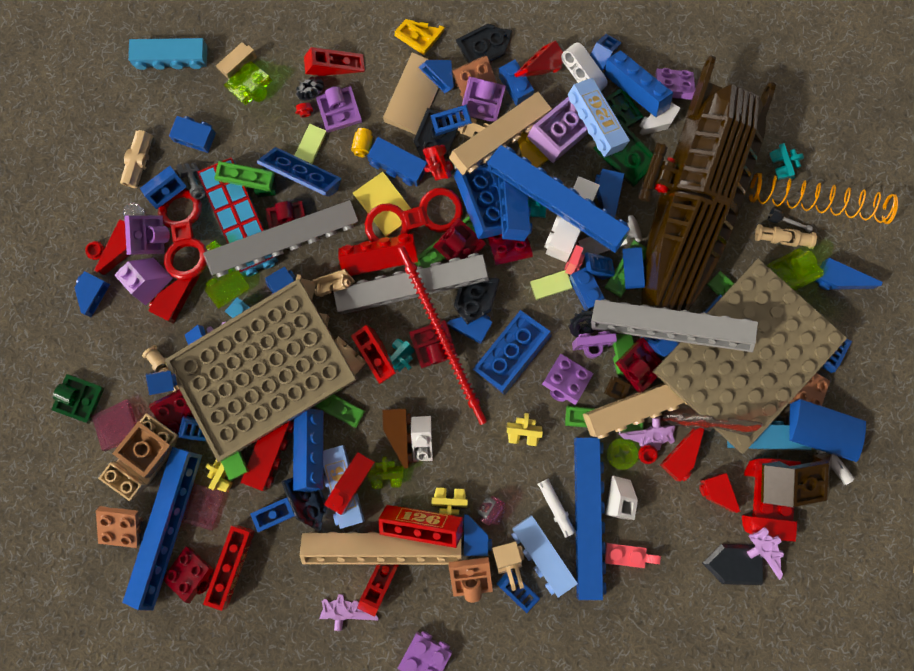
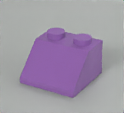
[115,258,173,305]

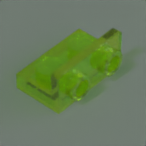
[205,268,250,309]

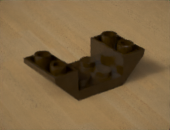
[761,453,832,507]

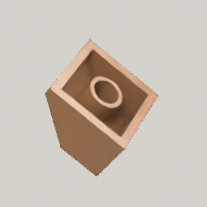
[112,421,171,478]

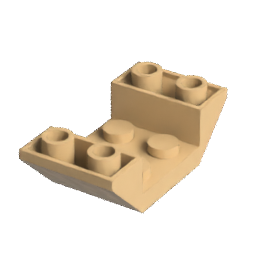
[98,413,178,501]

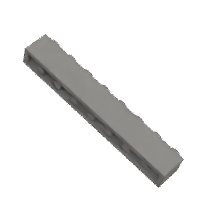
[203,200,358,278]
[333,253,489,315]
[591,299,758,352]

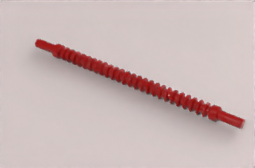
[398,246,487,425]

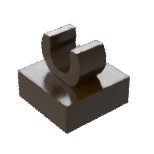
[604,376,631,400]

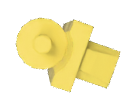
[507,413,543,446]
[206,460,233,492]
[432,488,468,515]

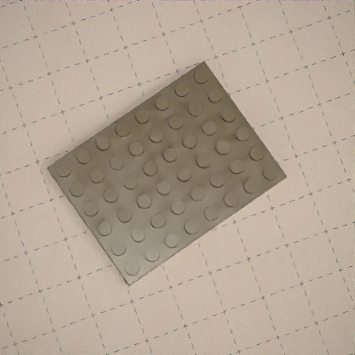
[653,259,847,453]
[165,279,357,462]

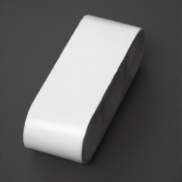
[561,43,608,91]

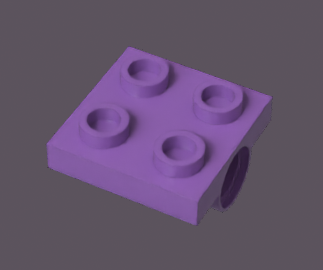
[655,68,695,100]
[460,76,506,122]
[316,86,362,133]
[125,216,170,255]
[572,331,617,359]
[542,354,593,405]

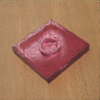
[92,400,137,452]
[181,483,225,531]

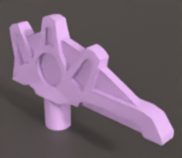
[619,417,675,451]
[747,528,784,580]
[319,594,378,631]

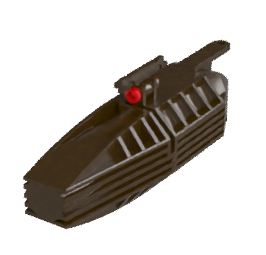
[638,55,776,311]

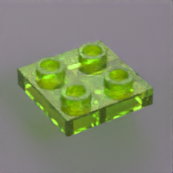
[224,61,272,106]
[767,248,824,291]

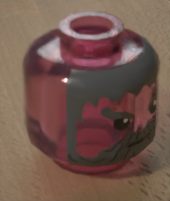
[478,496,507,526]

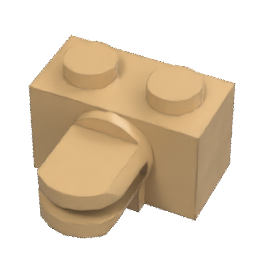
[492,542,524,591]

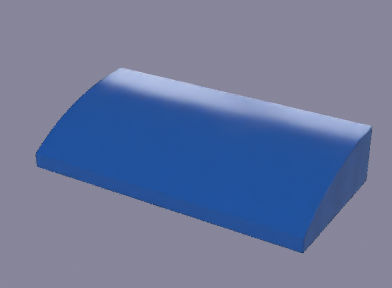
[257,147,341,196]
[454,164,502,239]
[473,310,552,395]
[789,399,866,462]

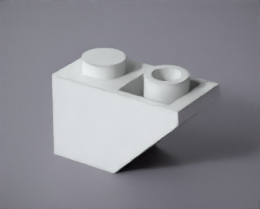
[640,103,680,135]
[411,416,433,461]
[605,476,638,520]

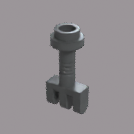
[176,163,205,199]

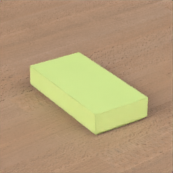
[294,124,327,164]
[530,270,572,300]

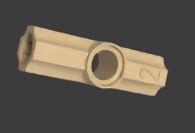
[120,130,153,188]

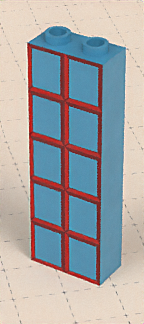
[197,157,278,277]

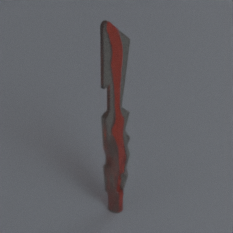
[658,412,763,436]

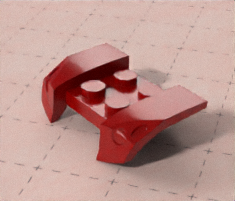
[742,459,801,542]

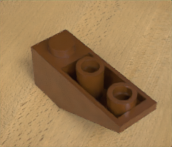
[382,409,413,468]

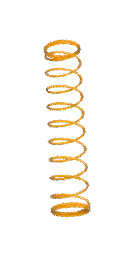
[749,173,898,224]

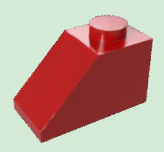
[699,473,741,513]

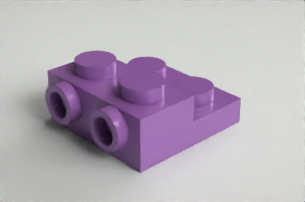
[397,631,452,671]

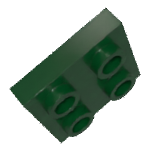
[605,88,643,128]
[51,374,105,424]

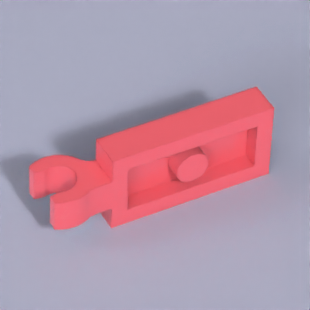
[564,245,585,275]
[605,543,661,568]

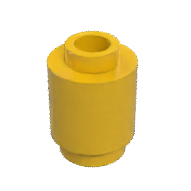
[351,128,373,157]

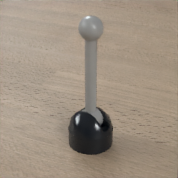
[767,206,813,233]

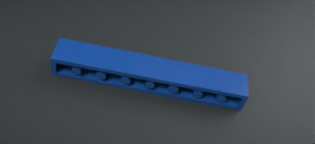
[487,145,630,253]
[574,438,606,600]
[122,447,202,610]

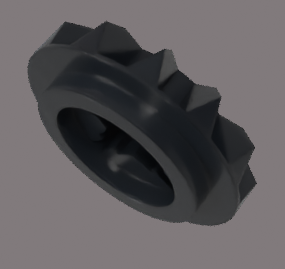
[296,76,324,101]
[568,310,595,337]

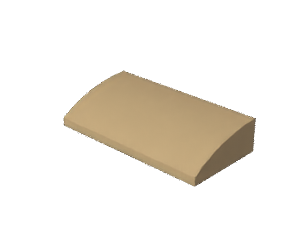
[383,52,439,134]

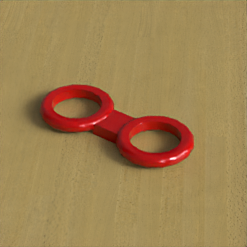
[364,188,463,242]
[158,189,207,280]

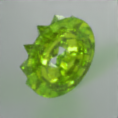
[607,438,638,470]

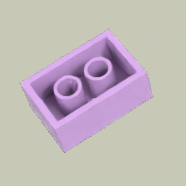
[527,97,588,163]

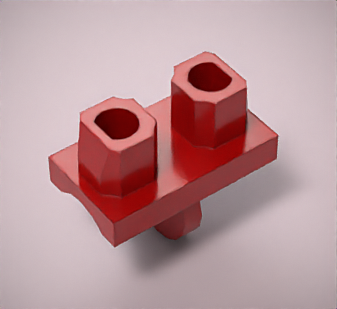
[423,145,454,181]

